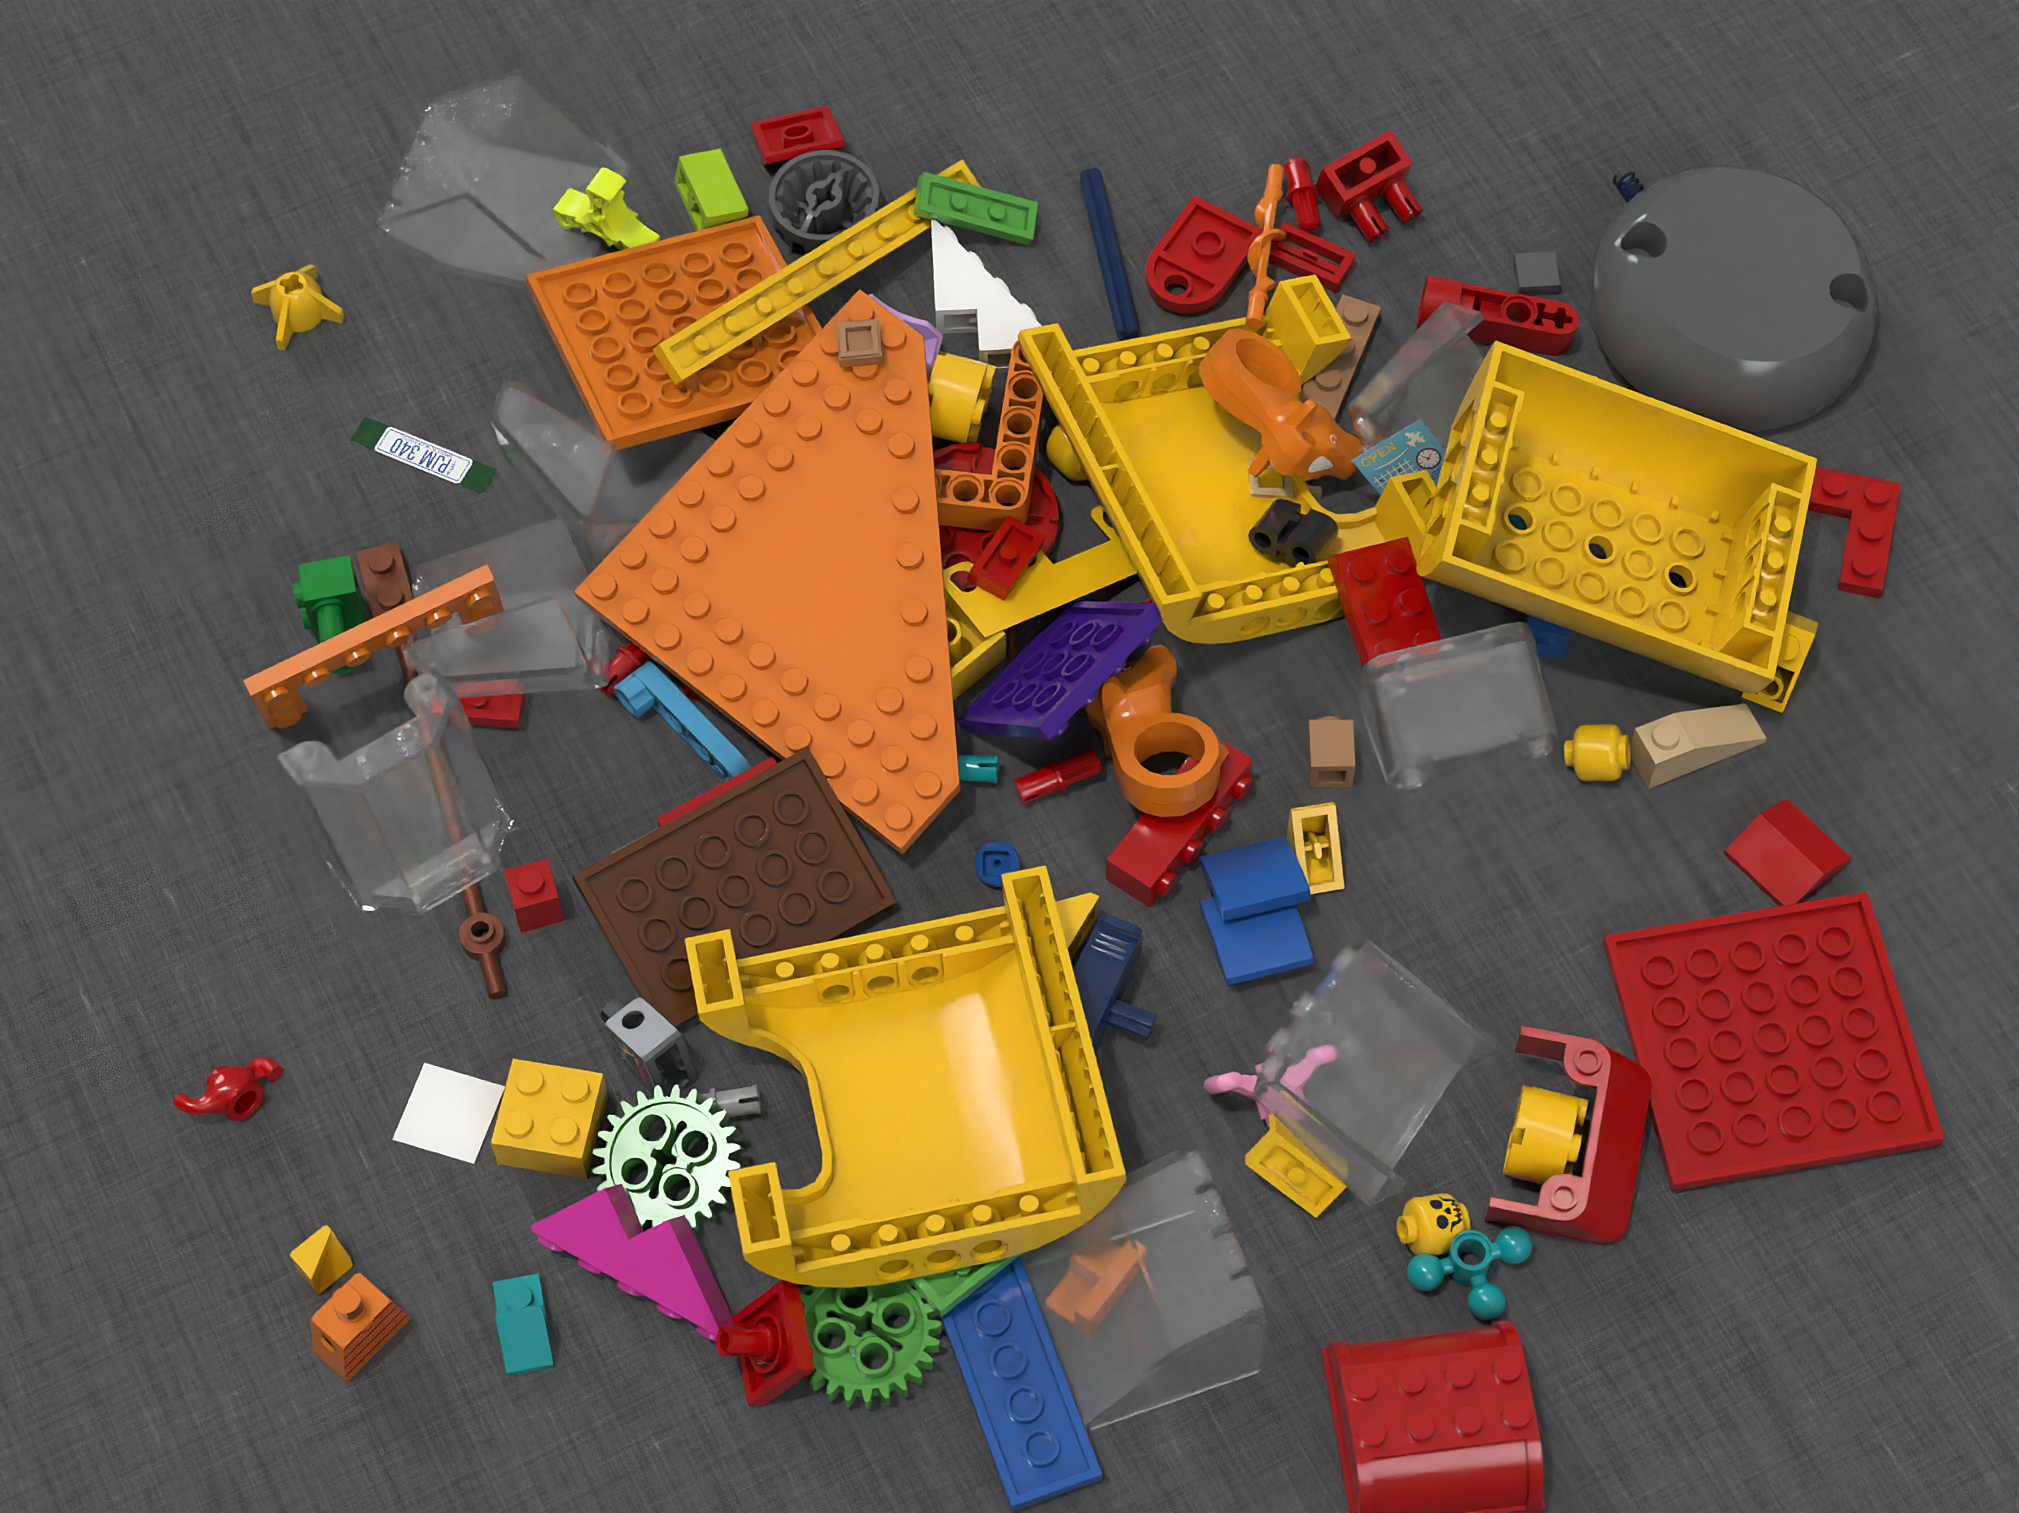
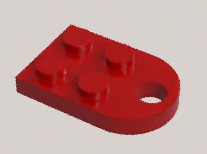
[1145,195,1263,314]

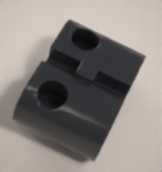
[1248,498,1339,566]

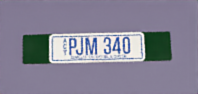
[350,417,497,494]

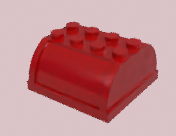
[1321,1320,1545,1513]

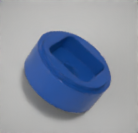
[974,840,1020,886]

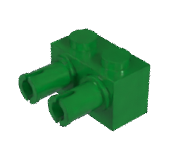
[293,555,367,674]

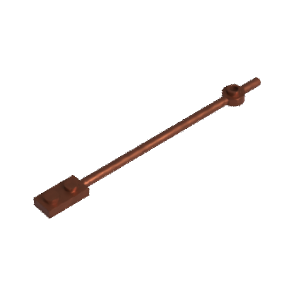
[356,541,507,1000]

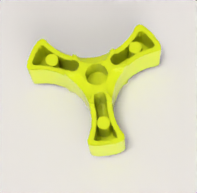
[552,167,661,251]

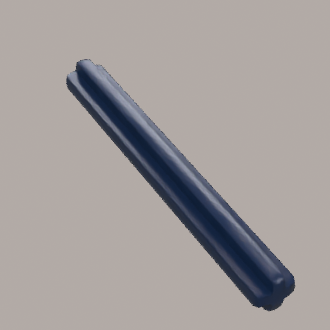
[1080,167,1139,341]

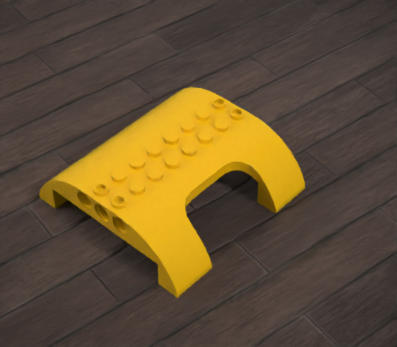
[1017,274,1436,644]
[685,866,1126,1287]

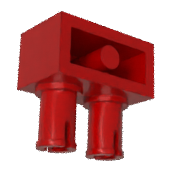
[1315,130,1424,243]

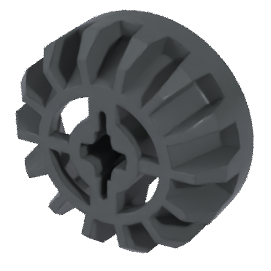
[769,150,880,254]

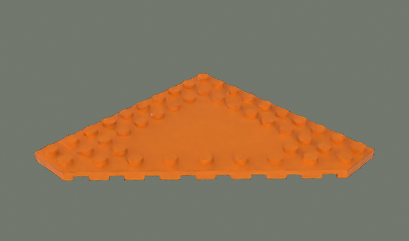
[574,289,961,855]

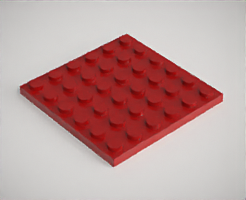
[1603,892,1944,1192]

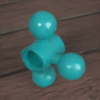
[1407,1226,1533,1320]

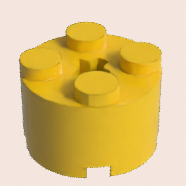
[928,351,996,443]
[1503,1085,1588,1185]

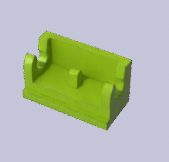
[674,148,749,231]

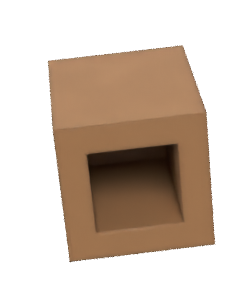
[1306,716,1355,787]

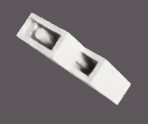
[931,220,1042,373]

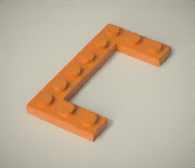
[243,564,505,729]

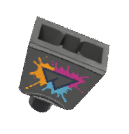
[600,998,698,1097]

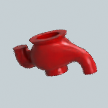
[173,1056,283,1122]

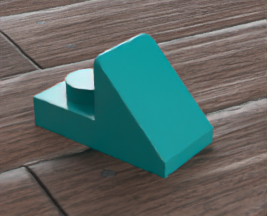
[492,1273,555,1376]

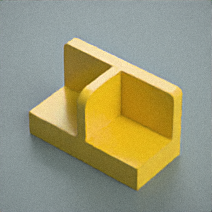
[1245,1108,1347,1218]

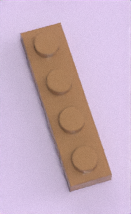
[1301,294,1381,421]

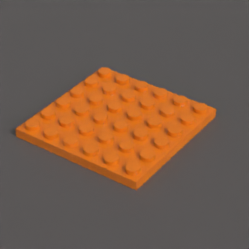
[526,215,822,453]

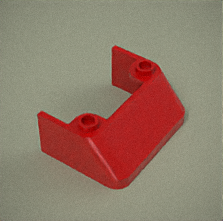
[1484,1026,1651,1245]

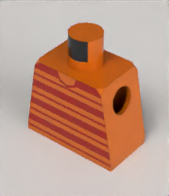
[310,1272,411,1383]

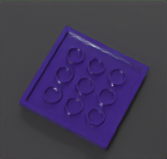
[956,601,1163,740]

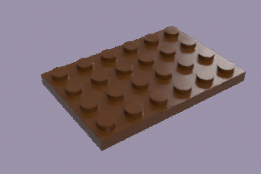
[572,747,897,1027]

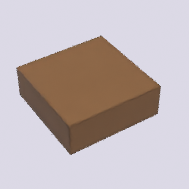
[836,318,883,367]

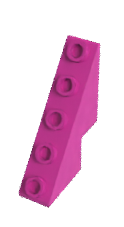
[530,1184,733,1341]

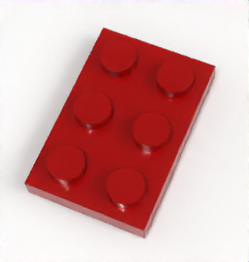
[1327,537,1448,682]

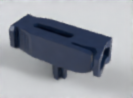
[1073,914,1158,1055]

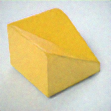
[290,1225,353,1295]

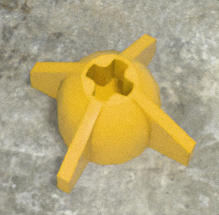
[251,264,345,351]

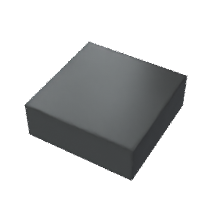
[1513,251,1560,295]

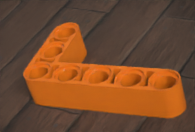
[935,340,1046,531]

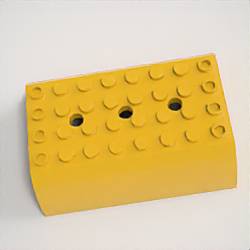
[1416,341,1817,694]

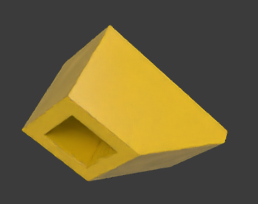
[1742,611,1818,713]

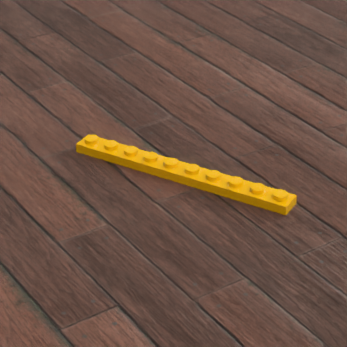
[652,159,981,385]

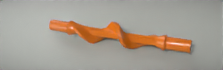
[1246,164,1286,329]

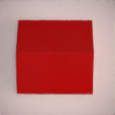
[750,105,845,165]
[1724,798,1851,906]

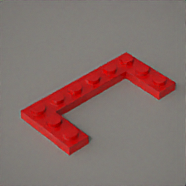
[1807,467,1901,599]

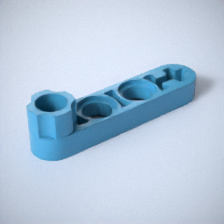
[613,661,751,782]

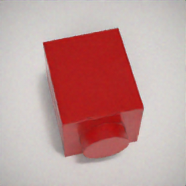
[504,859,564,933]

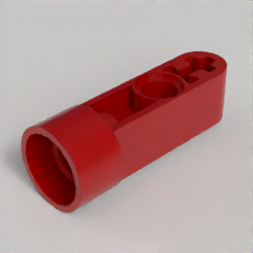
[1416,274,1579,356]

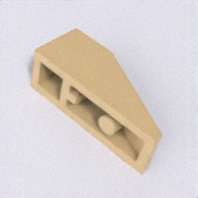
[1630,703,1767,789]

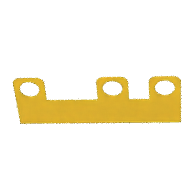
[943,505,1137,637]

